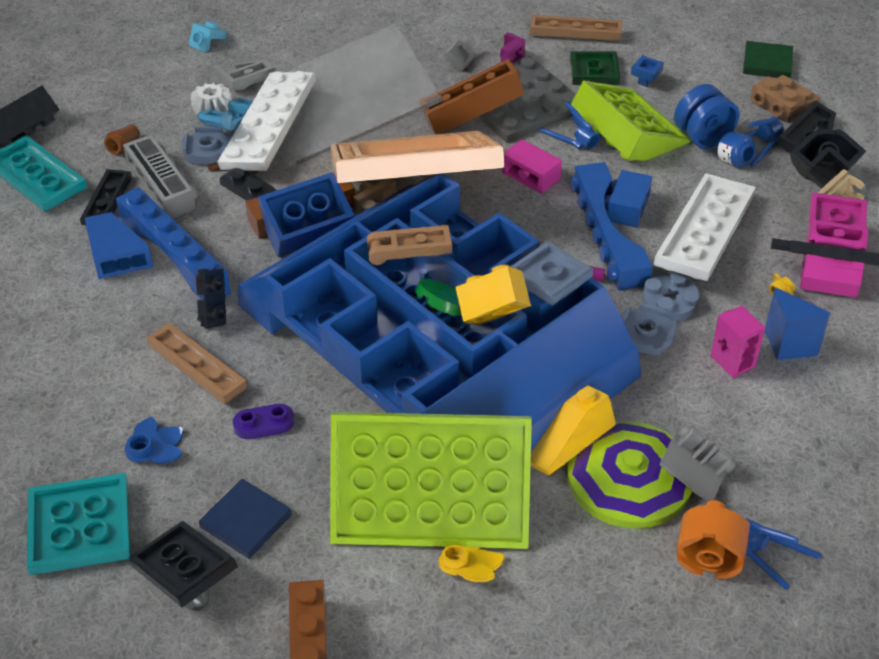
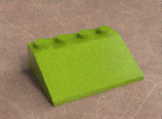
[571,80,691,162]

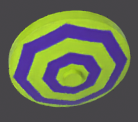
[567,421,693,529]

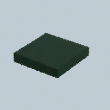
[743,41,793,78]
[570,51,620,85]

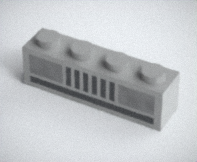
[123,134,198,218]

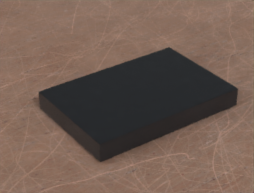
[128,521,238,608]

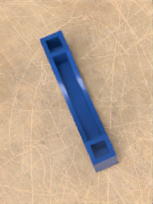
[571,162,653,290]
[116,187,231,300]

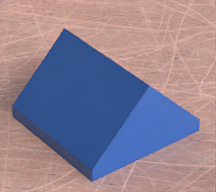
[765,288,831,360]

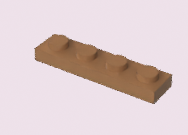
[530,15,622,41]
[147,322,247,405]

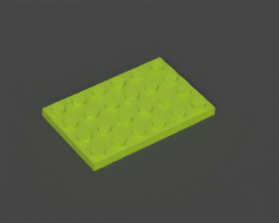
[330,412,532,549]

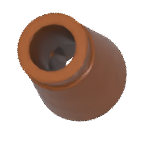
[104,124,140,155]

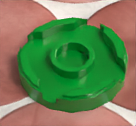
[415,279,461,316]

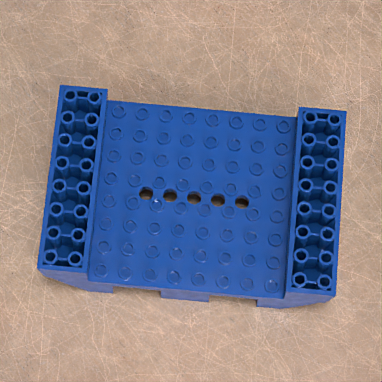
[238,173,641,452]

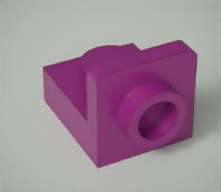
[500,32,525,63]

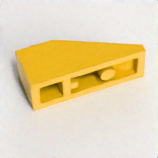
[531,385,616,476]

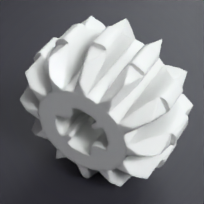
[191,82,232,115]

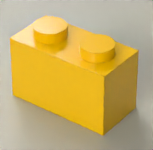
[456,265,531,326]

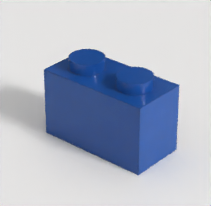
[604,170,653,228]

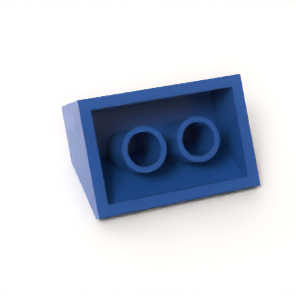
[258,172,355,257]

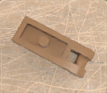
[366,225,452,265]

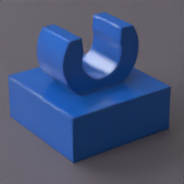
[631,55,664,87]

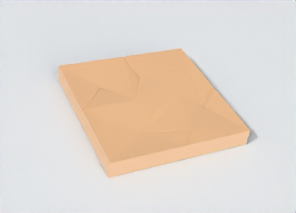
[330,131,504,183]

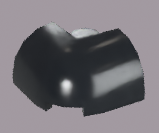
[790,129,866,189]

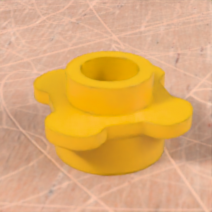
[769,273,795,296]

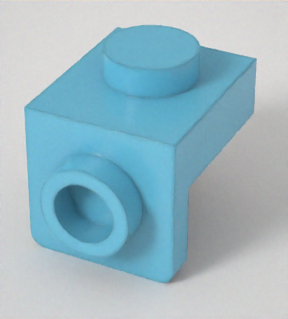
[189,20,227,52]

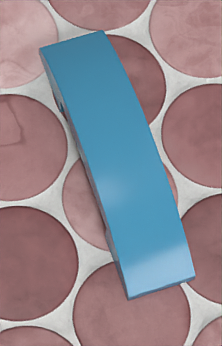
[198,97,253,131]

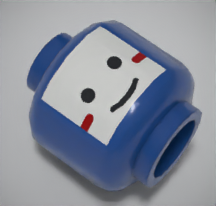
[717,131,756,168]

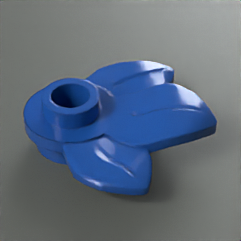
[125,417,183,464]

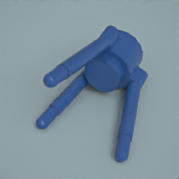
[539,102,601,150]
[744,116,784,167]
[746,519,821,589]

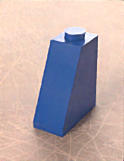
[85,212,153,279]

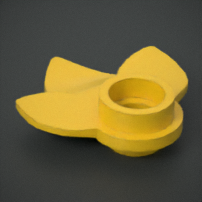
[438,545,505,582]

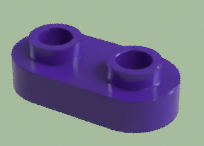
[233,404,295,439]

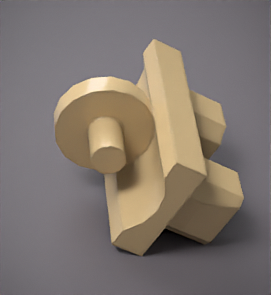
[353,178,398,216]

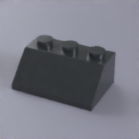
[0,85,60,149]

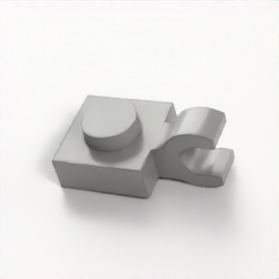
[444,35,477,72]

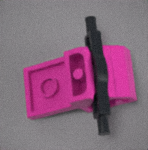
[770,192,879,298]

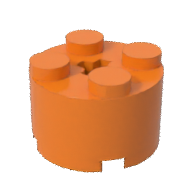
[676,500,750,579]

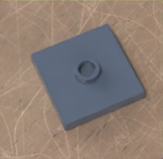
[510,241,593,305]

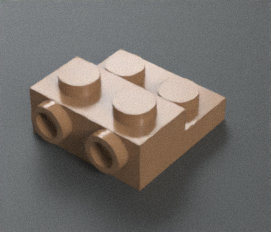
[750,75,820,122]

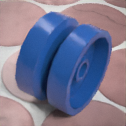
[673,84,740,149]

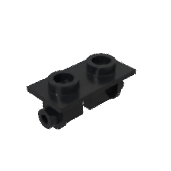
[195,268,226,329]

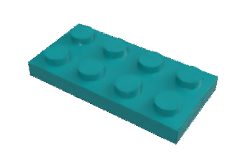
[0,135,88,212]

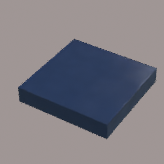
[199,479,292,559]

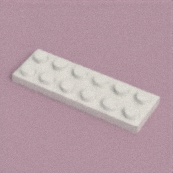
[218,71,316,171]
[654,173,756,281]

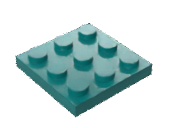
[27,473,131,575]

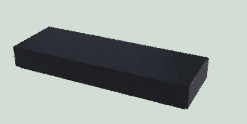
[80,169,132,225]

